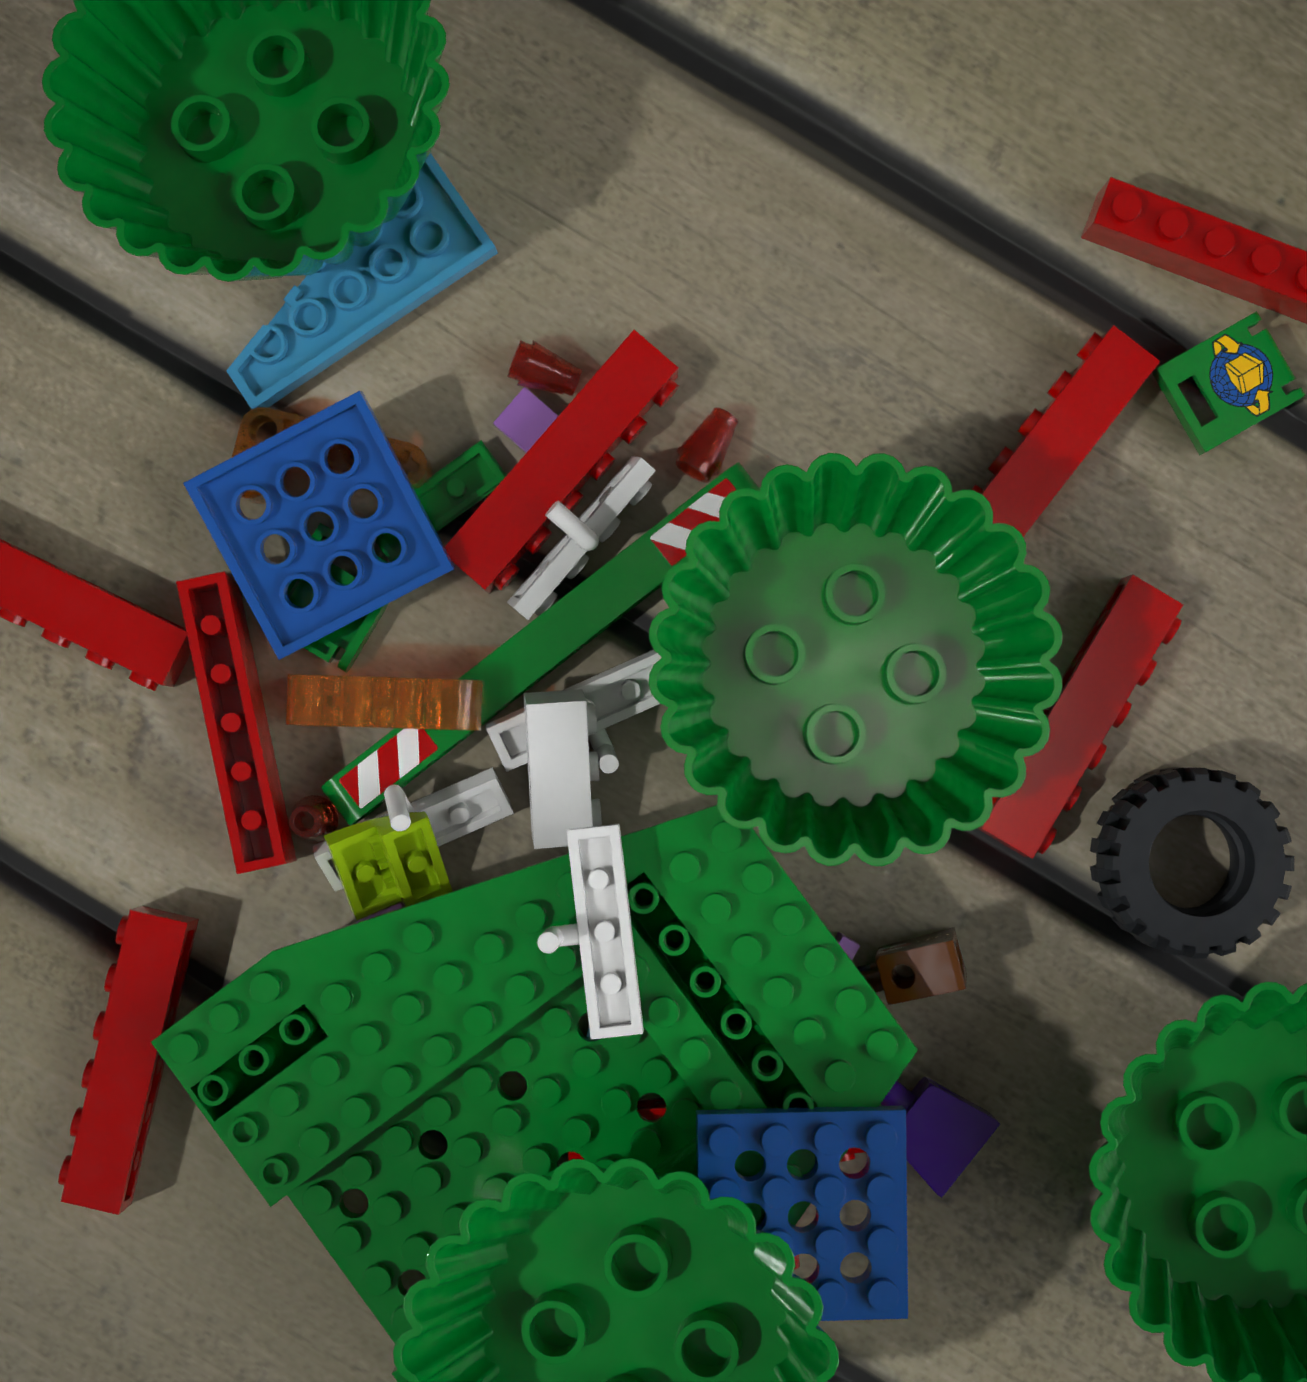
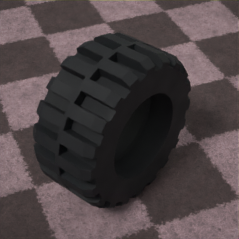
[1090,767,1294,959]

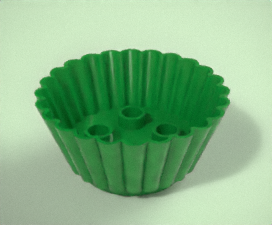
[42,0,450,282]
[649,453,1062,866]
[1089,982,1307,1382]
[393,1158,839,1382]

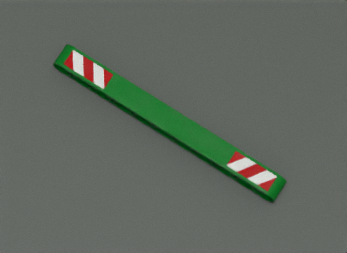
[321,462,760,826]

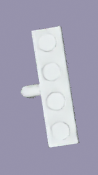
[507,456,656,620]
[486,650,662,774]
[313,767,514,892]
[537,824,644,1039]

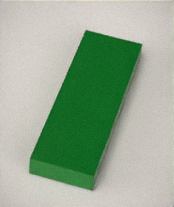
[375,440,507,562]

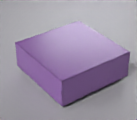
[493,387,558,453]

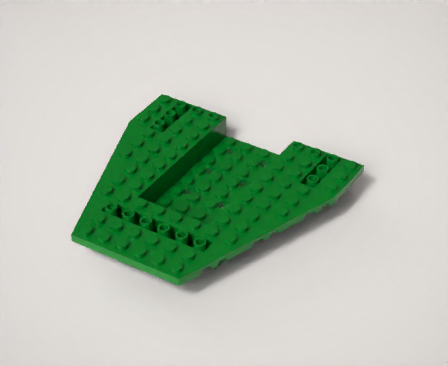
[151,804,918,1382]

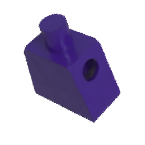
[880,1076,1000,1198]

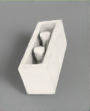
[524,689,602,849]

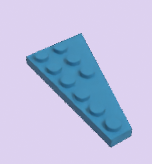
[226,153,498,415]

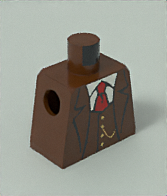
[857,927,967,1005]

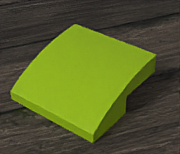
[324,811,453,920]

